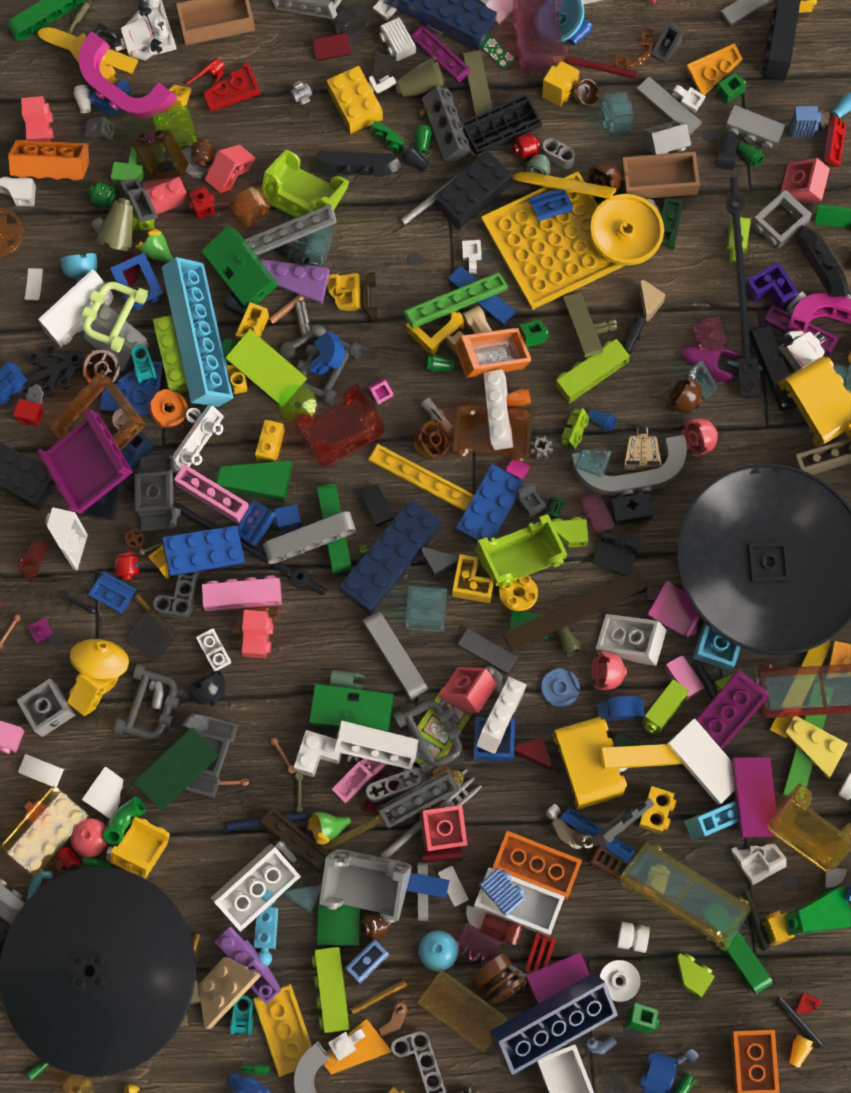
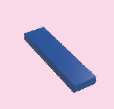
[448,266,516,326]
[561,807,635,863]

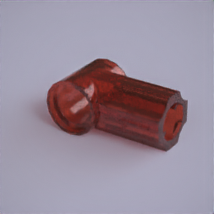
[19,539,50,579]
[481,913,524,947]

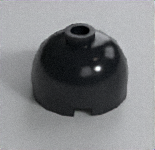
[185,670,226,706]

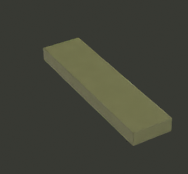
[463,50,492,116]
[563,293,603,357]

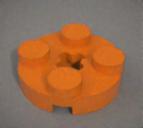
[149,389,187,428]

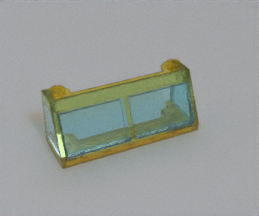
[620,842,751,951]

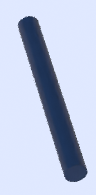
[227,812,307,831]

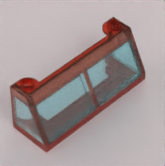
[757,664,851,718]

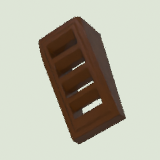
[587,845,633,882]

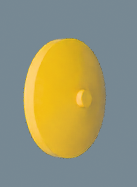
[590,194,664,266]

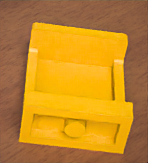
[110,817,170,878]

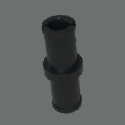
[277,244,310,267]
[622,316,646,354]

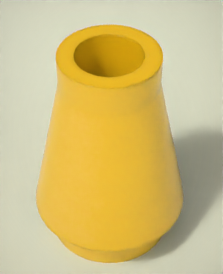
[789,1035,813,1068]

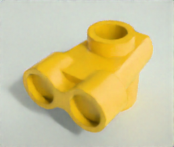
[226,365,247,394]

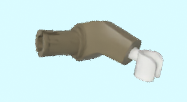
[546,804,594,849]

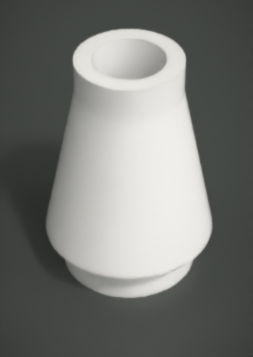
[73,85,91,113]

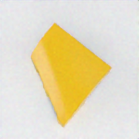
[327,273,361,311]

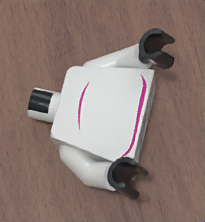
[113,2,163,60]
[779,330,825,371]

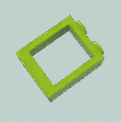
[642,679,689,736]

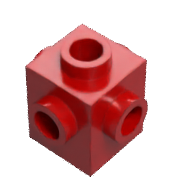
[188,187,215,219]

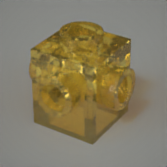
[62,1074,94,1093]

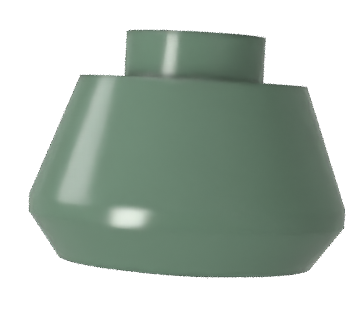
[526,154,550,175]

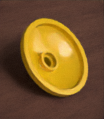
[70,639,129,679]

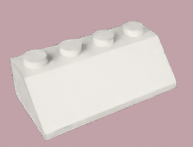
[38,269,114,348]
[46,507,88,571]
[211,843,301,932]

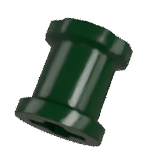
[544,497,565,520]

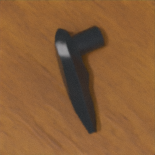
[92,23,120,41]

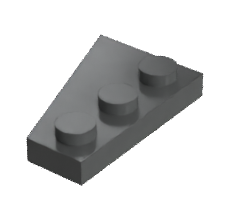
[591,798,655,846]

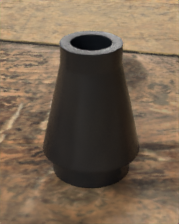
[402,146,429,171]
[223,293,248,317]

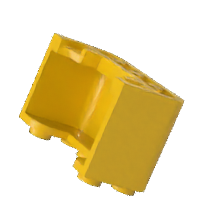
[777,356,851,447]
[553,717,627,810]

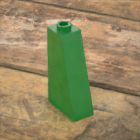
[214,461,293,503]
[784,886,851,936]

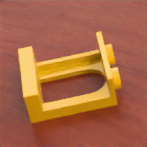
[406,296,464,356]

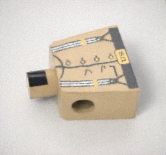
[624,427,661,471]

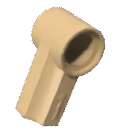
[462,306,493,334]

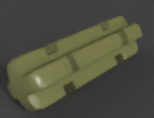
[594,319,618,334]

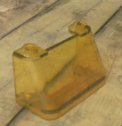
[768,783,851,871]

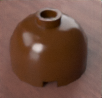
[586,162,622,200]
[81,348,120,387]
[667,375,703,413]
[412,420,450,459]

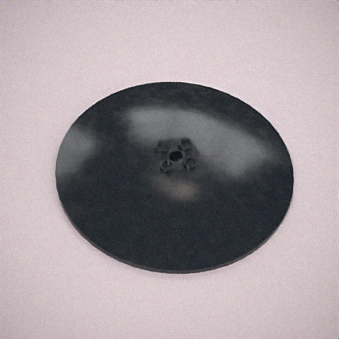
[676,463,851,655]
[0,867,196,1076]

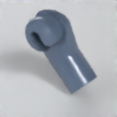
[586,1036,618,1055]

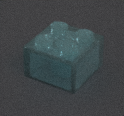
[405,586,447,632]

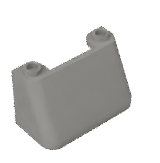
[319,849,412,923]

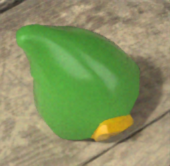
[135,228,174,263]
[308,812,351,845]

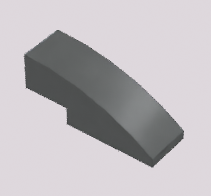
[119,178,158,222]

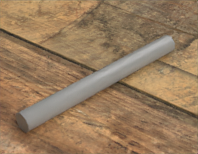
[400,176,457,225]

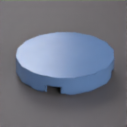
[541,668,580,708]

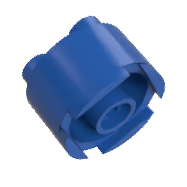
[640,1052,679,1093]

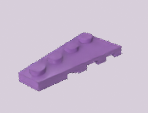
[260,259,330,304]

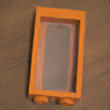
[454,328,531,378]

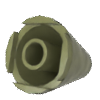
[395,56,447,97]
[95,198,133,251]

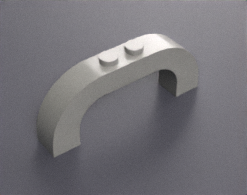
[571,435,687,497]
[294,1042,331,1093]

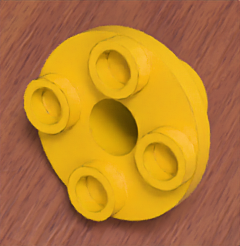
[499,575,538,611]

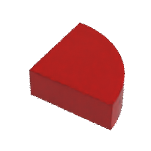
[795,993,822,1014]

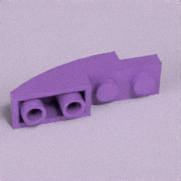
[215,927,281,1004]

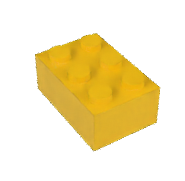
[326,66,383,134]

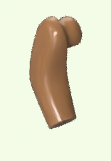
[378,1002,407,1038]

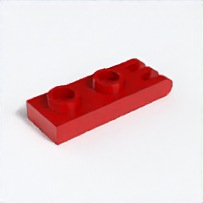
[824,115,846,167]

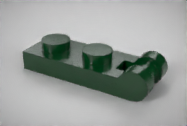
[660,197,683,249]

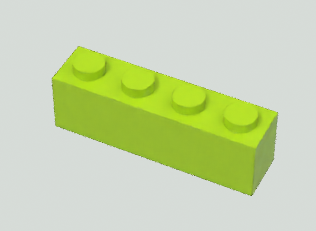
[153,315,188,393]
[556,339,630,404]
[312,947,350,1034]

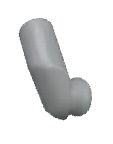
[485,666,503,694]
[149,680,164,709]

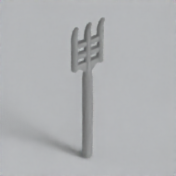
[380,769,482,859]

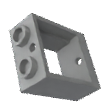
[752,190,812,249]

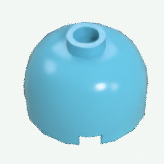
[60,253,98,283]
[418,930,458,972]

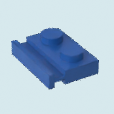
[529,189,573,222]
[237,500,276,547]
[88,571,136,614]

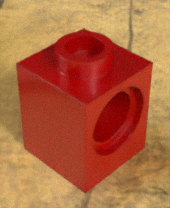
[12,398,44,427]

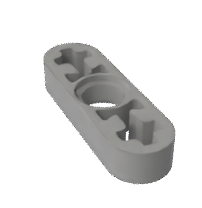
[366,769,421,802]
[418,862,428,921]

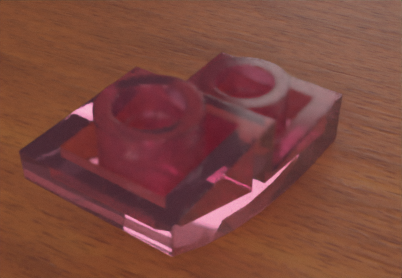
[581,493,615,534]

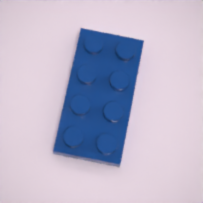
[455,464,525,542]
[161,526,245,576]

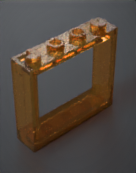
[49,373,146,451]

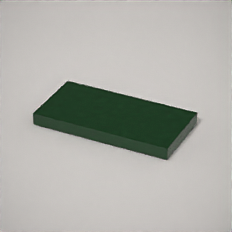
[134,727,220,811]

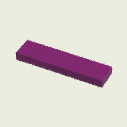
[410,24,471,83]
[763,304,839,355]

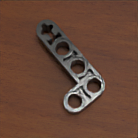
[153,571,200,620]

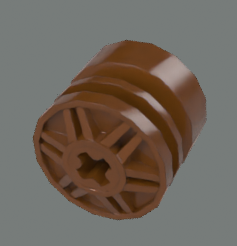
[471,952,525,1007]

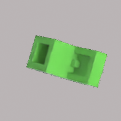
[111,147,145,187]

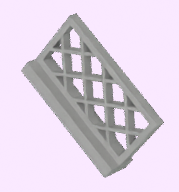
[272,0,342,19]

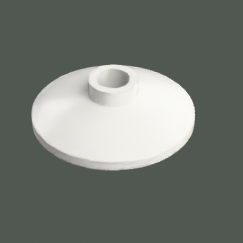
[600,960,640,1002]

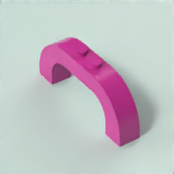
[79,31,177,118]
[788,293,851,333]

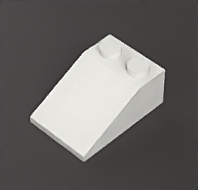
[596,614,666,666]

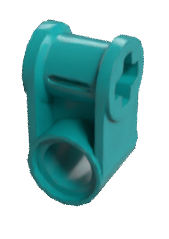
[131,345,157,383]
[230,996,254,1036]

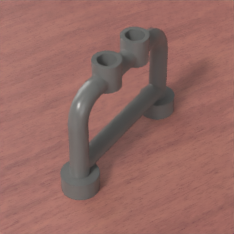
[297,340,363,406]
[114,664,180,740]
[393,701,462,778]

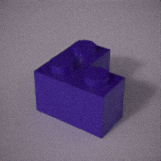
[745,262,798,308]

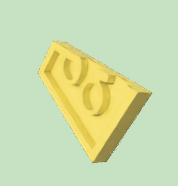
[785,715,847,779]

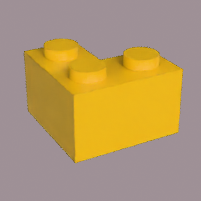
[542,61,580,107]
[452,554,494,604]
[67,673,119,716]

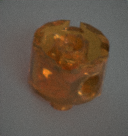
[229,186,271,228]

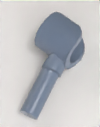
[674,1049,699,1066]

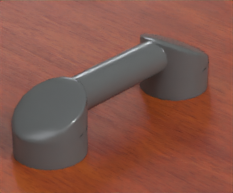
[280,324,326,360]

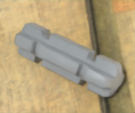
[295,301,311,336]

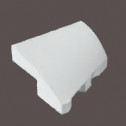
[82,767,124,819]
[731,844,786,885]

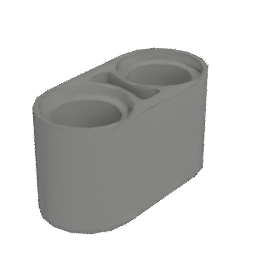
[542,138,575,170]

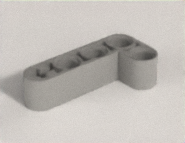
[391,1031,446,1093]

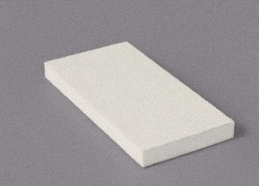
[666,718,735,805]

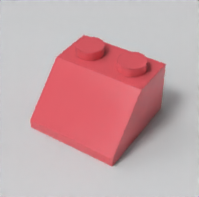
[780,158,830,203]
[142,176,189,214]
[438,667,497,713]

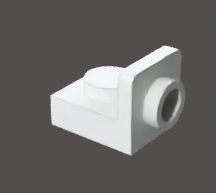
[368,75,397,94]

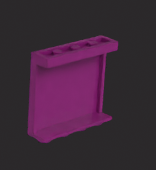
[37,409,133,514]

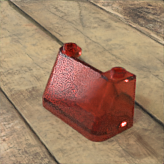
[293,383,385,467]

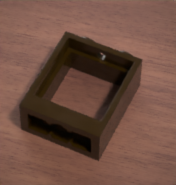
[133,129,189,180]

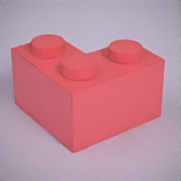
[21,96,54,142]
[205,145,255,193]
[242,610,273,659]

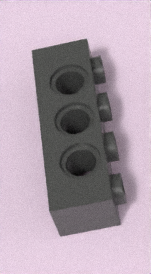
[422,86,471,163]

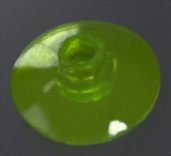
[279,385,317,423]

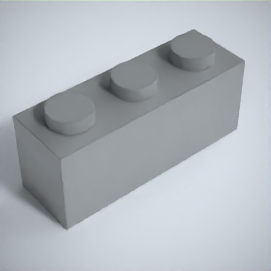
[724,105,785,151]

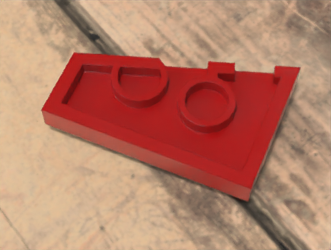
[204,61,261,112]

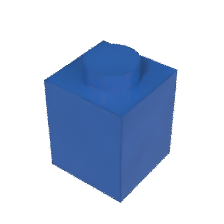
[273,504,302,533]

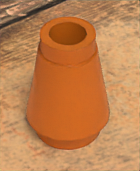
[507,388,531,406]

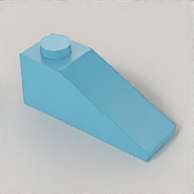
[684,800,738,840]

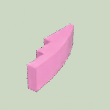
[332,758,388,803]

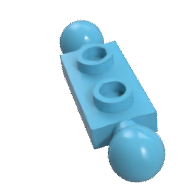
[254,890,279,966]

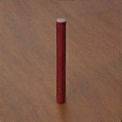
[566,56,638,79]

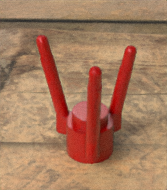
[186,58,225,103]

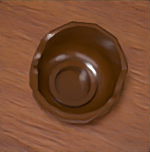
[573,78,600,107]

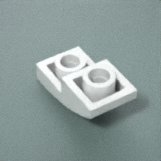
[196,628,232,671]
[18,754,64,788]

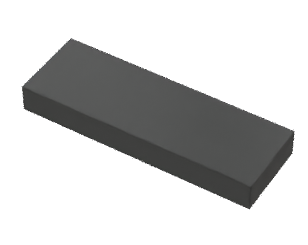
[458,628,518,675]

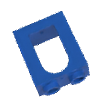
[110,253,163,311]

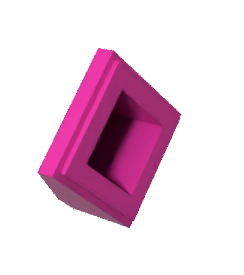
[367,378,394,405]
[505,458,530,481]

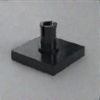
[77,483,123,521]

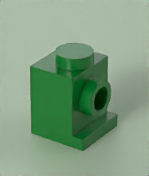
[716,73,746,105]
[519,319,548,350]
[625,1003,659,1034]

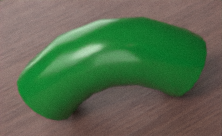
[103,796,146,845]

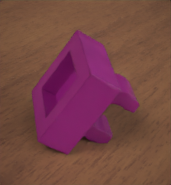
[27,617,54,644]

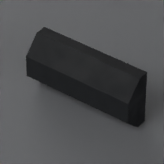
[461,94,542,155]

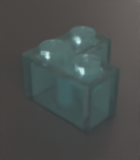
[601,92,633,135]
[294,216,334,266]

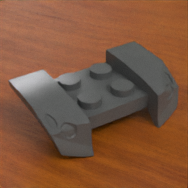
[135,454,181,532]
[182,713,239,799]

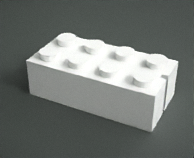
[474,867,564,937]
[537,1044,594,1093]

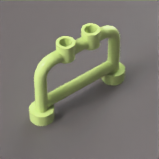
[82,282,148,352]

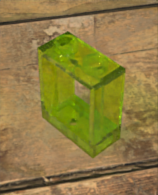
[152,105,197,151]

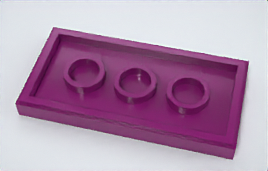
[696,669,770,750]
[731,757,779,838]

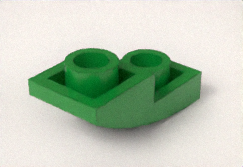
[372,121,404,153]

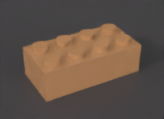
[176,0,255,45]
[621,152,700,199]

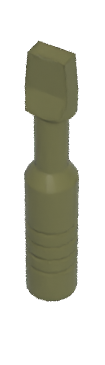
[65,2,90,34]

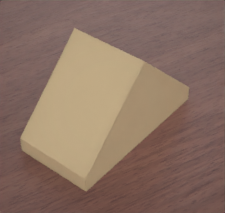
[639,280,666,322]

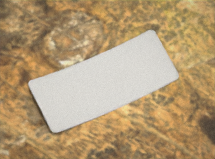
[24,268,43,300]
[438,866,469,906]

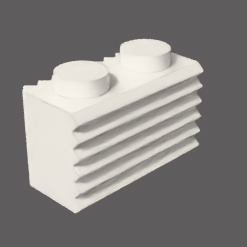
[379,17,416,62]

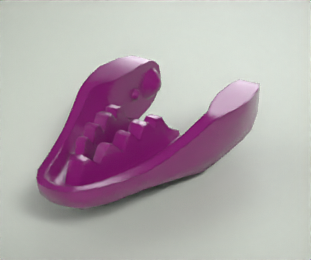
[681,346,740,382]

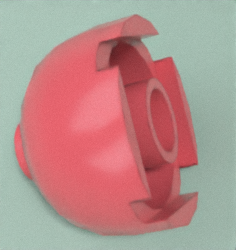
[681,418,718,457]
[591,651,627,690]
[70,818,110,858]

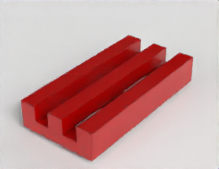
[525,933,556,974]

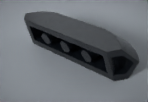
[310,151,402,177]
[795,225,850,297]

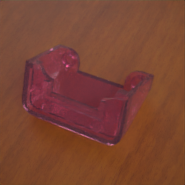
[513,0,568,74]

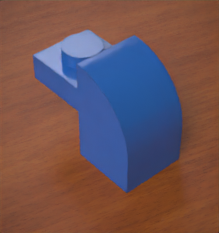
[89,79,131,115]
[307,331,345,375]
[597,696,645,723]

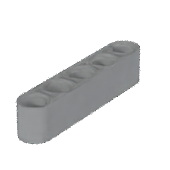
[263,512,356,564]
[362,611,428,700]

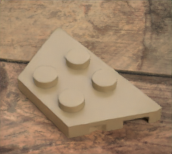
[198,957,261,1029]

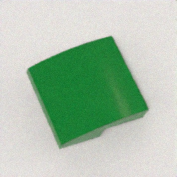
[317,904,362,946]

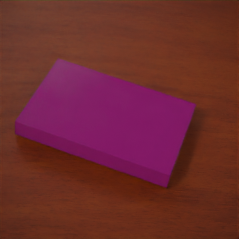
[525,953,590,1005]

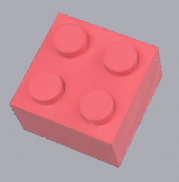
[419,805,467,851]

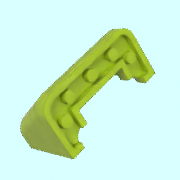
[261,149,349,218]
[474,514,567,588]

